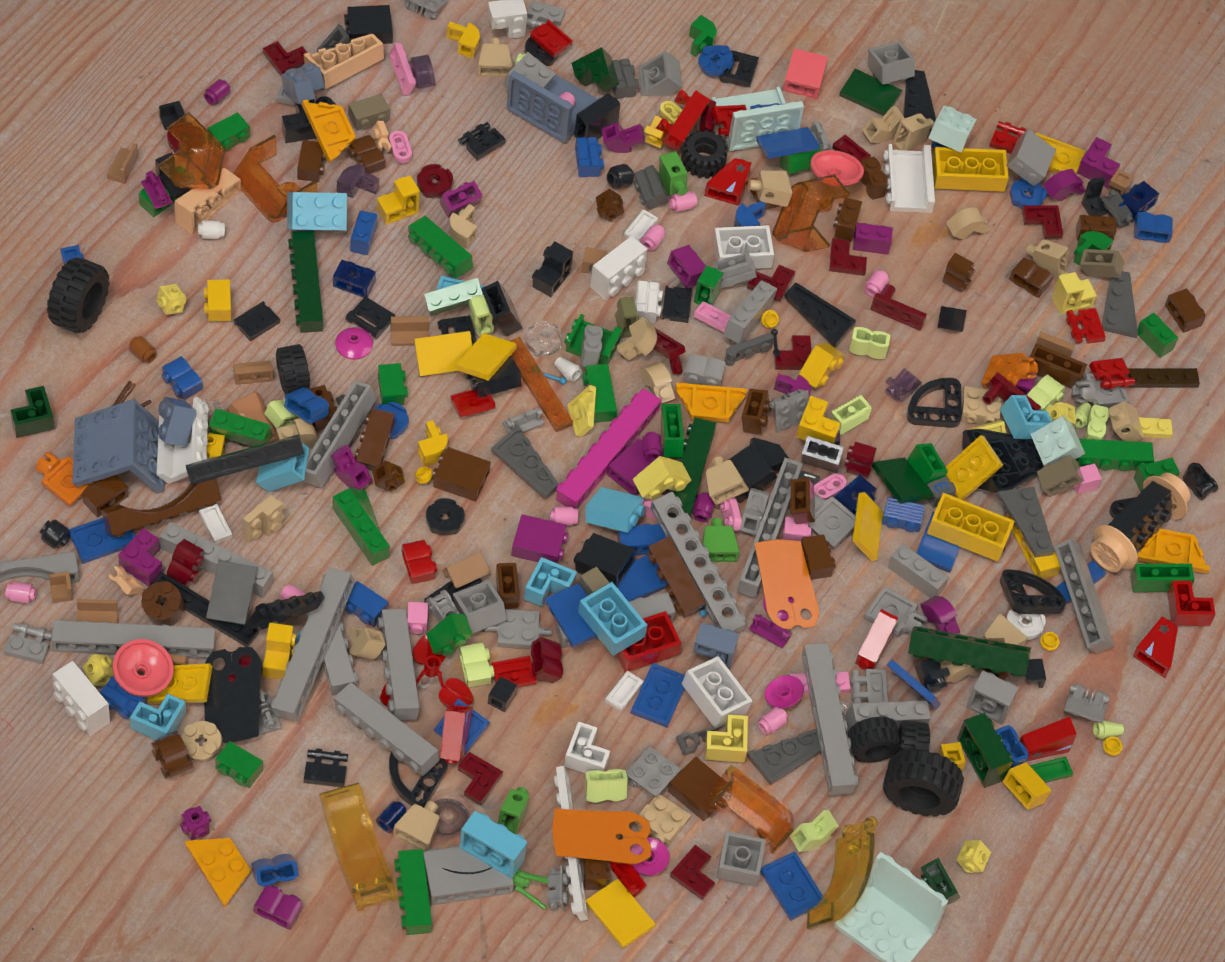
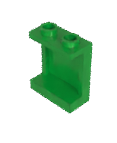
[564,314,622,364]

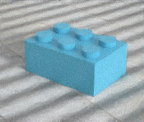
[287,192,347,230]
[578,582,647,656]
[459,811,527,879]

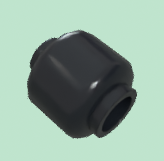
[607,164,634,189]
[39,519,70,549]

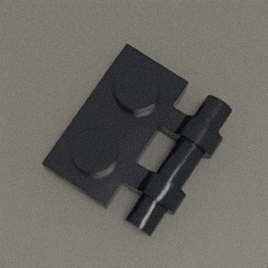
[458,122,506,160]
[303,748,348,788]

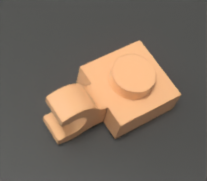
[371,121,391,153]
[109,566,144,595]

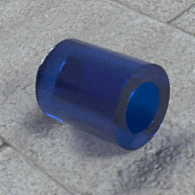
[376,801,406,833]

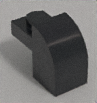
[915,658,950,691]

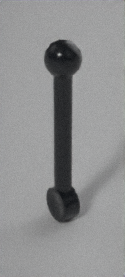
[771,329,781,357]

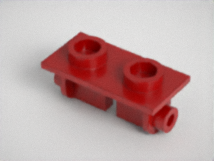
[609,861,647,898]

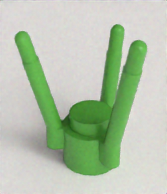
[512,869,548,910]

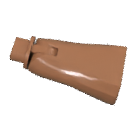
[226,392,279,442]

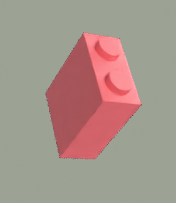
[783,48,828,99]

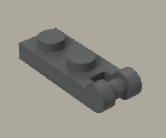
[724,332,774,366]

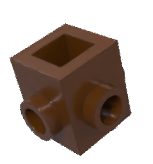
[595,189,624,221]
[372,460,405,492]

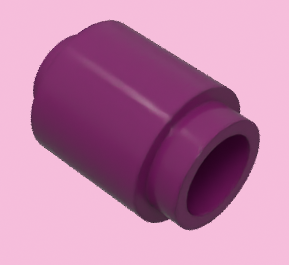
[204,79,230,105]
[642,432,662,462]
[692,492,715,522]

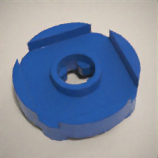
[698,45,734,76]
[1010,178,1047,208]
[374,402,409,439]

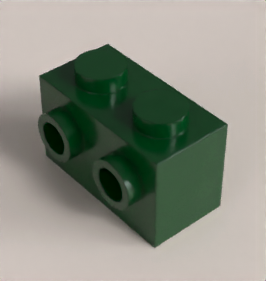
[920,857,960,906]

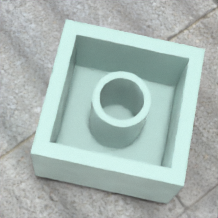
[928,105,977,152]
[1031,416,1085,466]

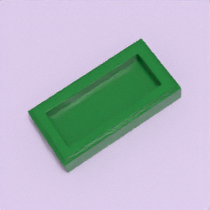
[1029,756,1073,783]

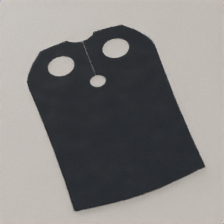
[204,647,262,743]

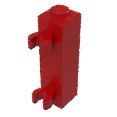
[656,90,710,151]

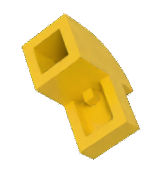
[446,22,480,59]
[644,115,673,148]
[417,420,448,466]

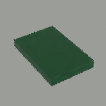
[839,69,902,116]
[872,457,933,503]

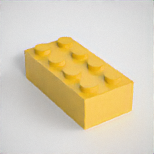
[932,147,1009,192]
[927,493,1015,562]

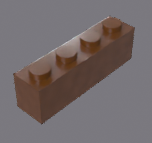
[647,536,706,618]

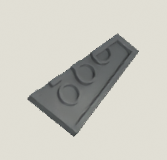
[1102,271,1138,338]
[491,425,559,499]
[997,487,1055,558]
[746,729,821,785]

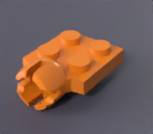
[981,353,1038,388]
[36,452,97,507]

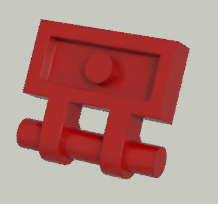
[711,105,747,136]
[989,121,1027,154]
[1066,308,1106,344]
[1089,358,1135,390]

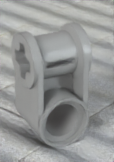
[426,590,460,623]

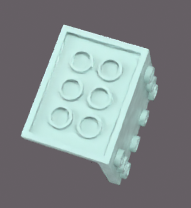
[712,86,804,151]
[834,852,948,962]

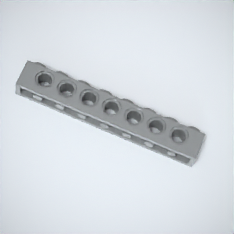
[650,492,746,633]

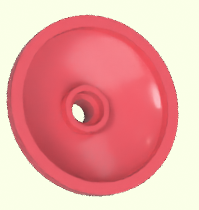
[810,150,864,186]
[112,639,173,697]

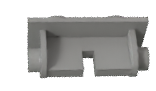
[809,121,832,151]
[502,408,545,433]
[547,865,569,912]

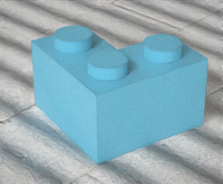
[1000,395,1053,439]
[524,557,577,607]
[130,693,186,740]

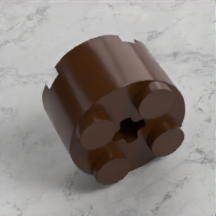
[141,581,185,626]
[151,731,193,779]

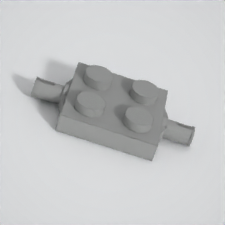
[485,609,552,649]

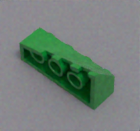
[332,488,390,566]

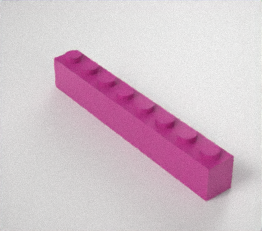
[556,388,662,509]

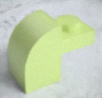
[789,810,839,852]

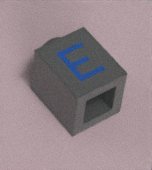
[927,476,956,509]

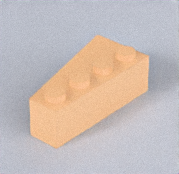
[304,33,384,90]
[175,168,241,235]

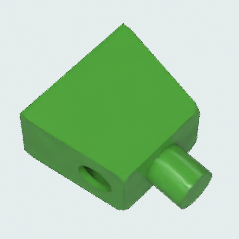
[659,151,688,196]
[702,518,739,562]
[498,787,530,834]

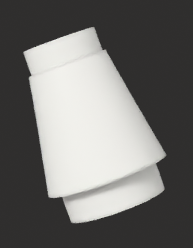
[554,357,582,382]

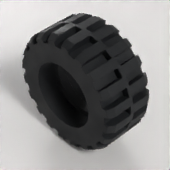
[47,257,110,333]
[883,749,964,817]

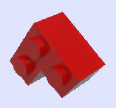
[1167,581,1216,626]

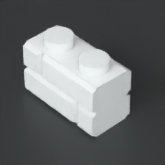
[635,281,663,323]

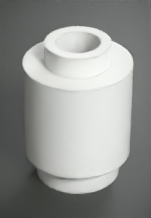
[198,220,225,239]

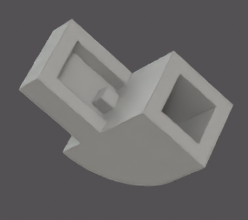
[739,488,769,535]

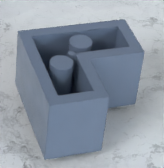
[281,63,325,104]
[158,396,196,447]
[693,623,739,670]

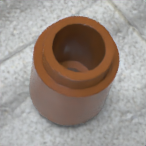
[129,336,157,364]

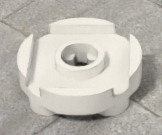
[1006,609,1046,640]

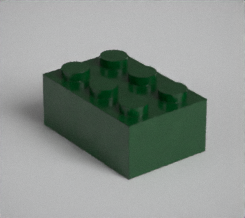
[957,712,1013,788]

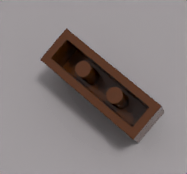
[1030,344,1088,388]
[354,408,396,471]

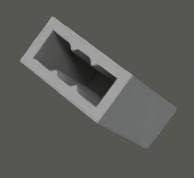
[1006,129,1056,186]

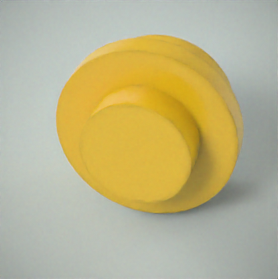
[761,310,779,328]
[415,466,433,484]
[1040,632,1060,651]
[1102,736,1123,756]

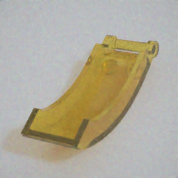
[319,783,398,911]
[807,816,878,930]

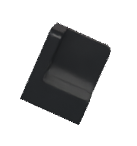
[159,101,185,130]
[938,306,967,332]
[1022,659,1046,688]
[488,677,518,712]

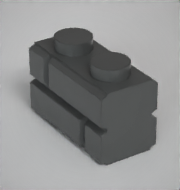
[612,58,639,99]
[633,165,669,209]

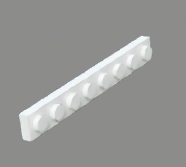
[554,766,588,921]

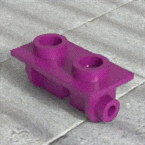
[141,171,173,209]
[749,614,792,648]

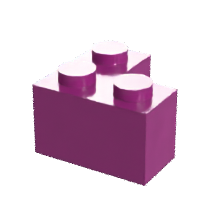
[1077,137,1120,189]
[118,528,162,587]

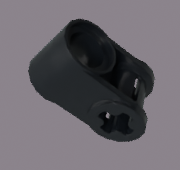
[1183,463,1218,500]

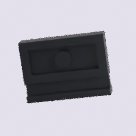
[661,286,692,323]
[234,301,280,342]

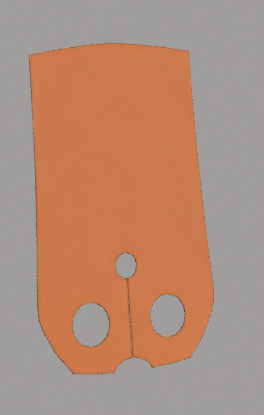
[754,540,820,629]
[552,808,651,864]

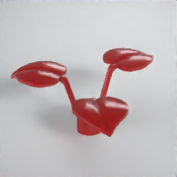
[379,634,474,707]

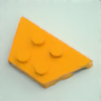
[301,100,356,163]
[675,383,748,423]
[1137,528,1210,574]
[185,838,251,908]

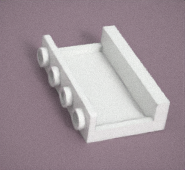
[883,144,935,213]
[157,397,209,484]

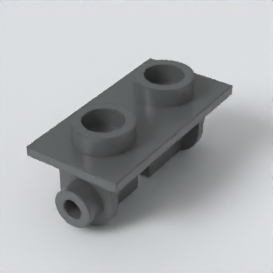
[1101,190,1133,226]

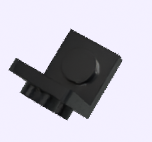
[155,152,189,198]
[1081,177,1108,216]

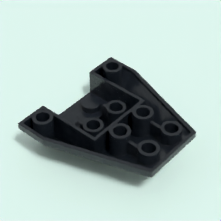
[962,429,1044,493]

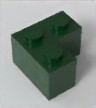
[571,47,619,92]
[10,386,54,438]

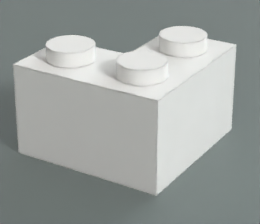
[487,0,527,39]
[564,722,610,773]

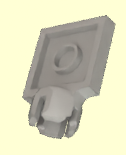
[1072,373,1130,407]
[808,493,856,549]
[864,587,927,636]

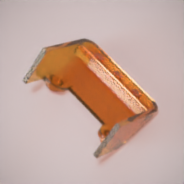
[158,112,225,189]
[233,135,317,223]
[772,174,850,252]
[710,765,794,855]

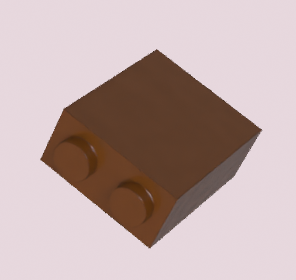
[431,447,491,502]
[667,756,732,821]

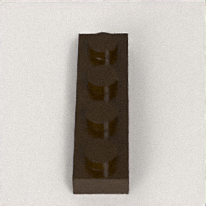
[1126,368,1200,388]

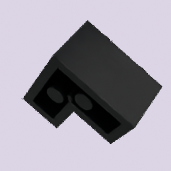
[282,99,317,144]
[532,241,573,297]

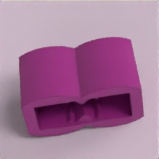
[254,886,303,930]

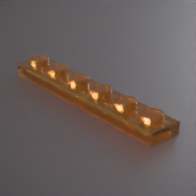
[510,337,573,432]

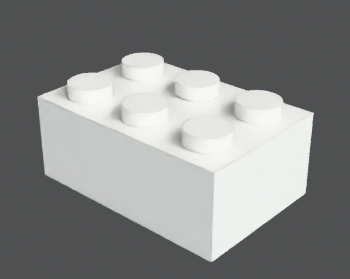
[713,225,774,269]
[590,236,647,301]
[682,656,752,729]
[52,661,110,736]

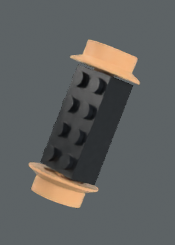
[1090,473,1190,572]

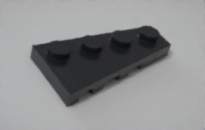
[903,70,936,132]
[784,282,856,348]
[242,591,325,636]

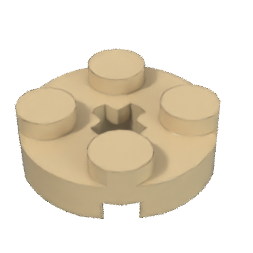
[181,721,223,762]

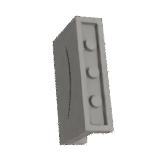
[423,846,514,906]

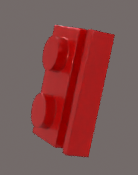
[530,20,573,58]
[450,390,495,418]
[491,656,537,688]

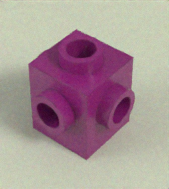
[180,806,211,840]

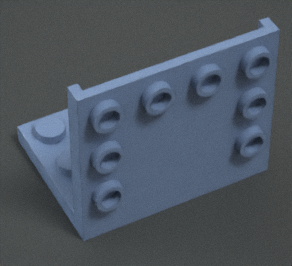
[506,71,600,143]
[72,399,164,494]

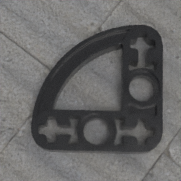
[907,378,962,428]
[1000,569,1066,614]
[389,751,448,808]

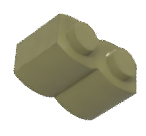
[615,297,639,338]

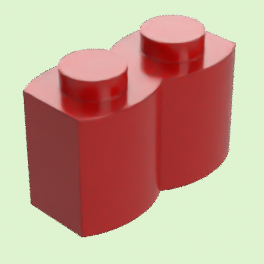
[401,540,437,584]

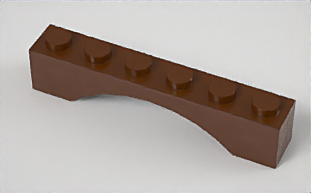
[101,478,222,537]

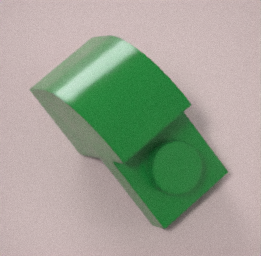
[689,15,717,57]
[1073,231,1114,265]

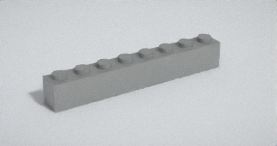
[737,458,803,598]
[271,568,355,722]
[51,620,215,659]
[802,643,858,795]

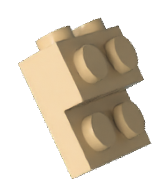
[961,386,1001,424]
[243,495,285,544]
[634,794,691,848]

